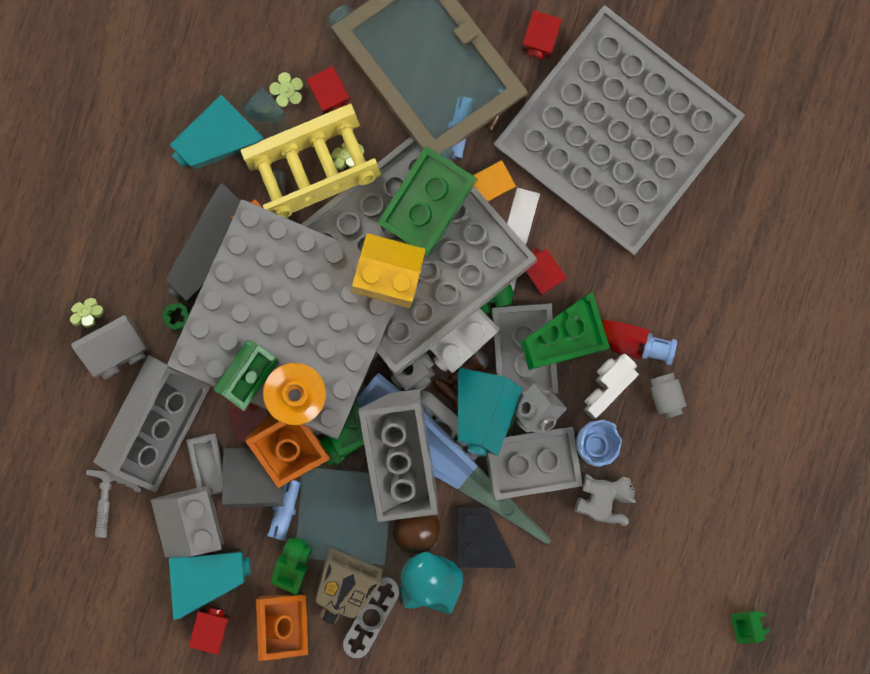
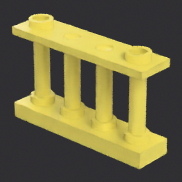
[241,103,381,218]

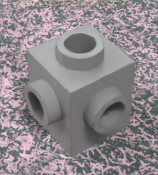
[387,352,436,391]
[514,383,567,434]

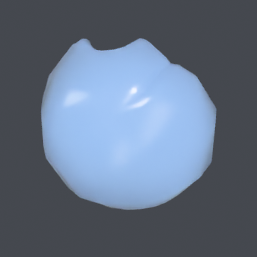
[576,419,622,467]

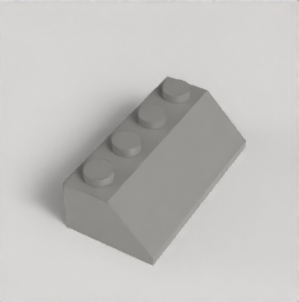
[93,355,211,492]
[359,389,438,522]

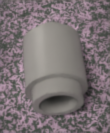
[650,373,687,419]

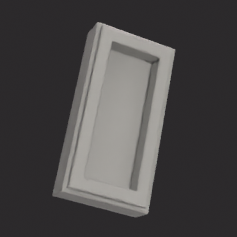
[186,433,223,495]

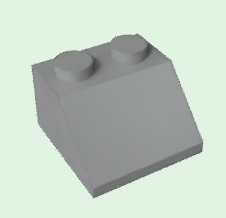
[71,315,150,380]
[151,485,224,558]

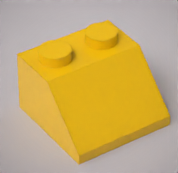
[351,233,426,308]

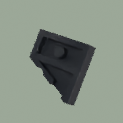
[457,507,515,568]

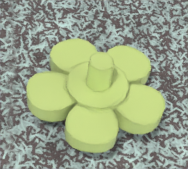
[270,72,304,107]
[331,142,364,170]
[70,298,104,328]

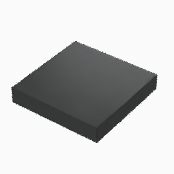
[222,447,284,508]

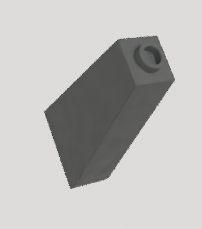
[165,183,241,303]

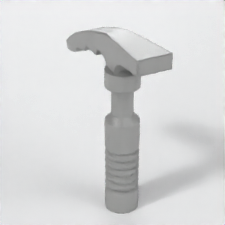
[86,469,142,538]

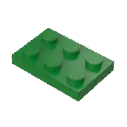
[378,146,478,256]

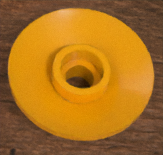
[263,363,326,425]

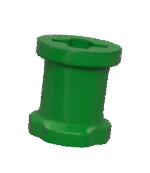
[162,303,191,331]

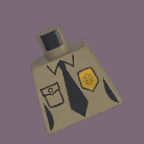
[315,547,382,624]

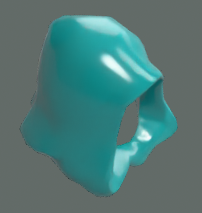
[400,552,463,614]

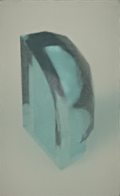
[243,87,286,123]

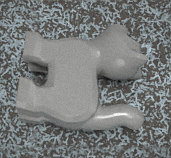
[574,474,636,526]

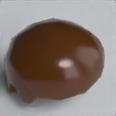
[392,515,441,554]

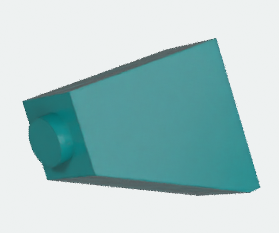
[170,95,264,170]
[458,368,523,457]
[169,551,251,619]

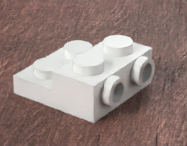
[430,309,500,373]
[583,354,639,419]

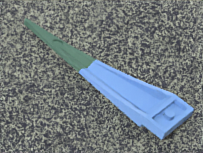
[357,373,551,544]

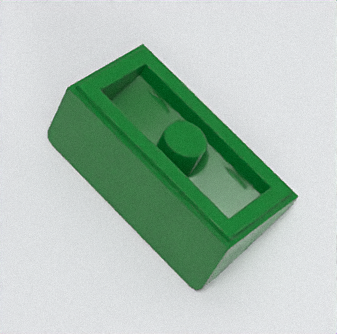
[213,340,279,411]

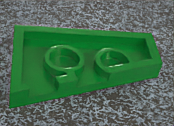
[520,292,610,370]

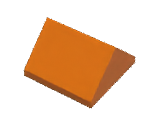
[245,414,330,488]
[256,594,308,661]

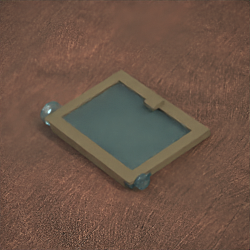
[325,0,528,160]

